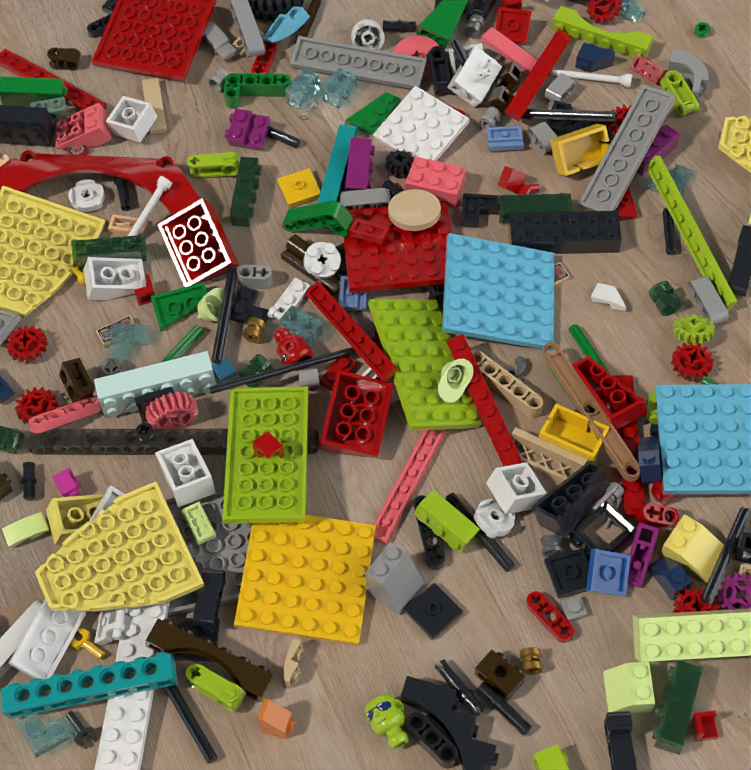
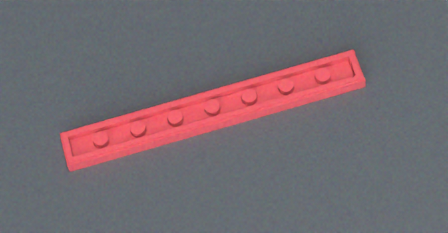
[374,429,447,545]

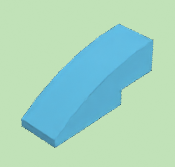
[262,6,310,42]

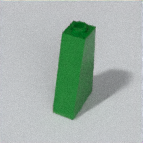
[416,0,469,48]
[0,77,67,106]

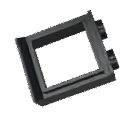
[569,501,635,561]

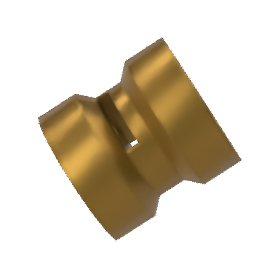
[242,317,267,343]
[520,647,543,675]

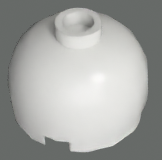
[351,19,385,50]

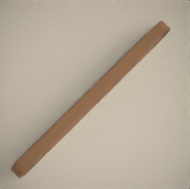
[542,342,640,482]

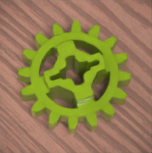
[673,314,715,345]

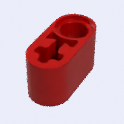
[636,503,680,527]

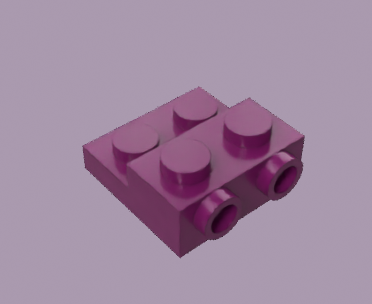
[225,109,271,150]

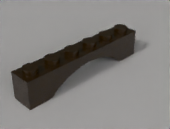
[145,618,273,702]

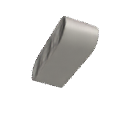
[339,188,391,210]
[687,276,729,325]

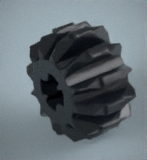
[385,148,414,178]

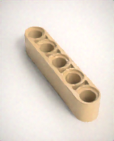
[471,350,543,419]

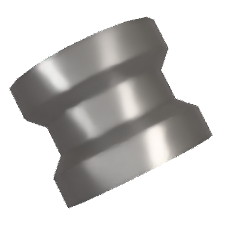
[102,358,123,376]
[540,535,562,558]

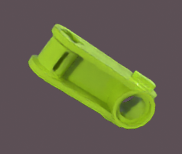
[660,70,699,117]
[187,152,240,178]
[186,663,246,712]

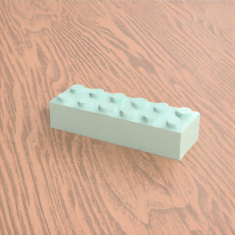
[94,351,216,418]

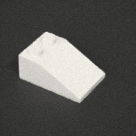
[84,257,146,300]
[155,439,216,507]

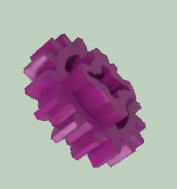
[717,572,751,610]

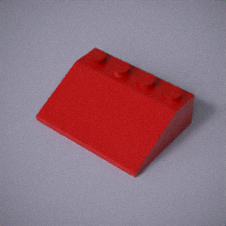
[158,199,240,287]
[318,370,394,458]

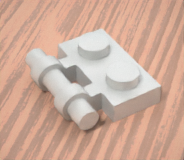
[94,608,128,646]

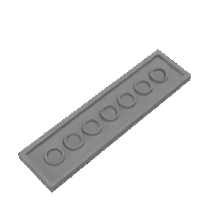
[290,36,427,89]
[578,85,676,211]

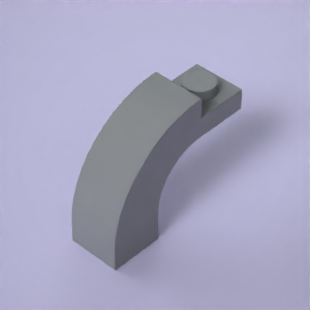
[667,49,709,99]

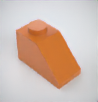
[258,698,295,739]

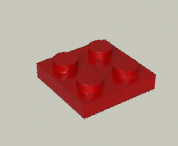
[495,7,532,45]

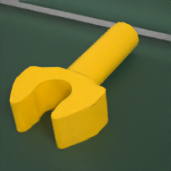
[71,628,106,660]

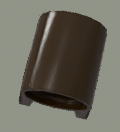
[47,47,81,71]

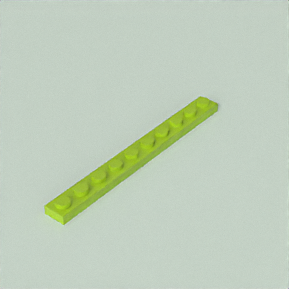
[646,156,737,311]

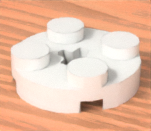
[68,180,105,212]
[303,242,341,279]
[473,499,515,538]

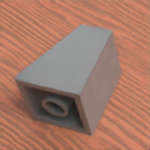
[365,542,424,615]

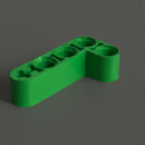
[224,73,292,109]
[282,201,354,237]

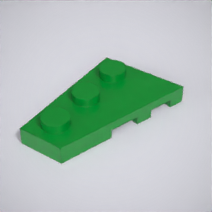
[345,92,401,136]
[151,282,208,331]

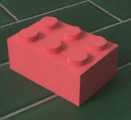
[405,156,466,208]

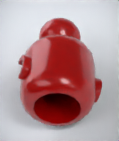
[274,327,314,371]

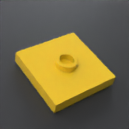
[277,168,321,208]

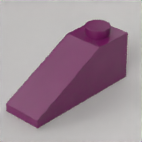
[627,521,659,588]

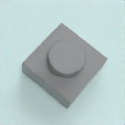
[560,596,588,622]

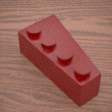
[572,356,648,430]

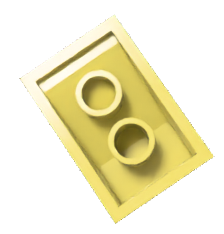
[46,494,104,545]
[660,514,735,583]

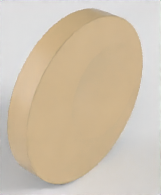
[388,189,441,231]

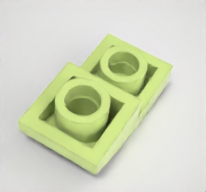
[2,512,50,548]

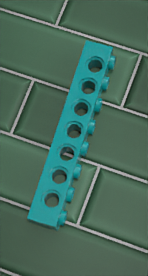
[1,652,178,719]

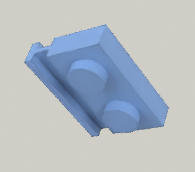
[486,125,524,151]
[339,276,367,312]

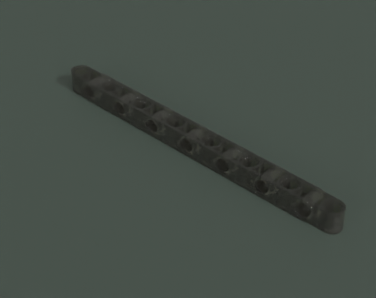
[28,429,319,455]

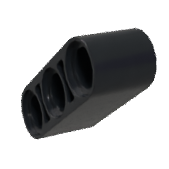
[193,568,225,628]
[407,712,458,769]

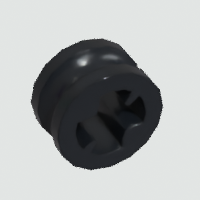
[135,423,155,443]

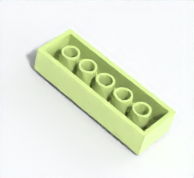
[633,609,751,662]

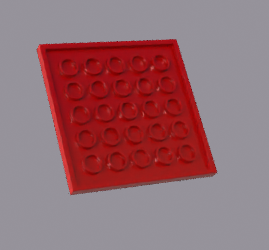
[91,0,217,81]
[343,201,452,293]

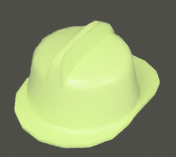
[197,288,233,322]
[438,359,474,403]

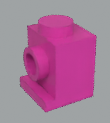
[52,467,81,497]

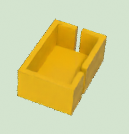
[550,124,610,176]
[539,404,610,462]

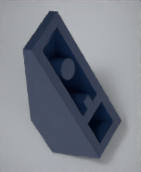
[638,436,662,483]

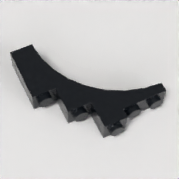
[401,676,499,770]

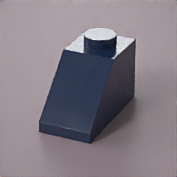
[575,43,615,73]
[648,557,693,601]

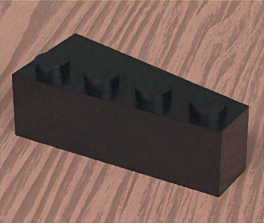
[532,460,610,539]

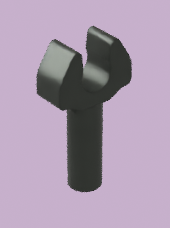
[65,711,96,749]

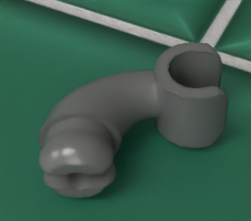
[507,356,527,378]

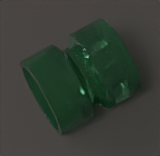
[648,281,682,316]
[238,354,274,388]

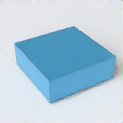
[212,358,237,383]

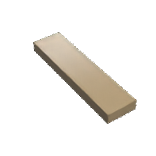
[142,78,167,135]

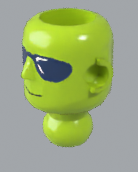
[365,693,408,749]

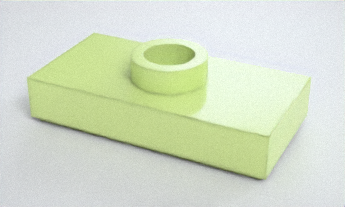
[181,501,217,545]

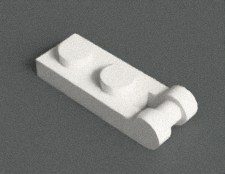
[267,278,311,324]

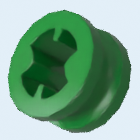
[694,22,710,38]

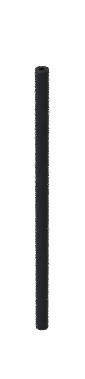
[209,347,357,394]

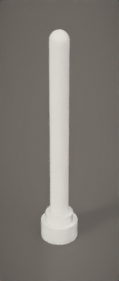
[550,69,632,88]
[120,176,173,253]

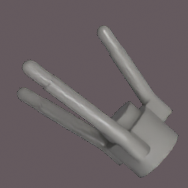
[593,482,624,529]

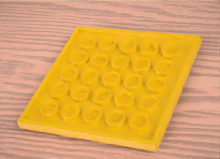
[234,515,376,646]

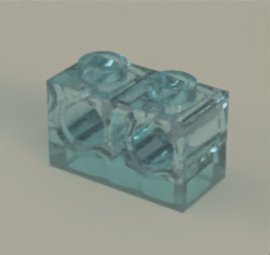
[286,68,320,110]
[320,68,357,109]
[278,305,323,347]

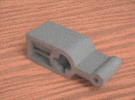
[202,22,238,61]

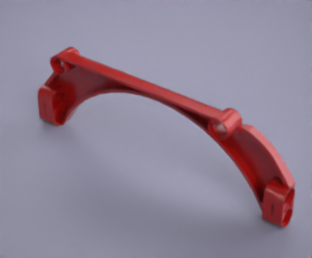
[0,150,200,216]

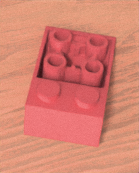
[56,103,111,149]

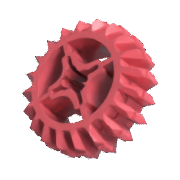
[145,391,198,433]

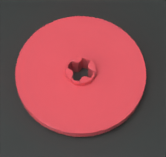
[393,35,440,78]

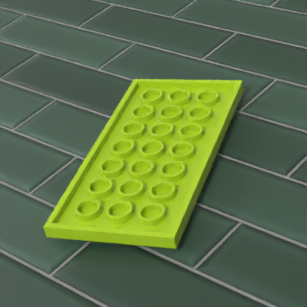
[368,299,482,431]
[222,387,309,524]

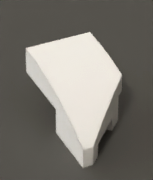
[591,283,626,311]

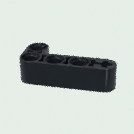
[728,225,751,296]
[604,710,637,770]

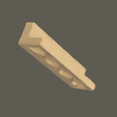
[512,427,587,482]

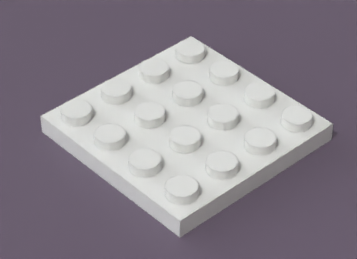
[373,86,470,161]

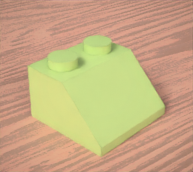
[603,662,655,713]

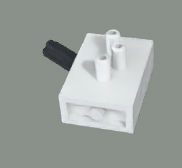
[448,39,502,107]

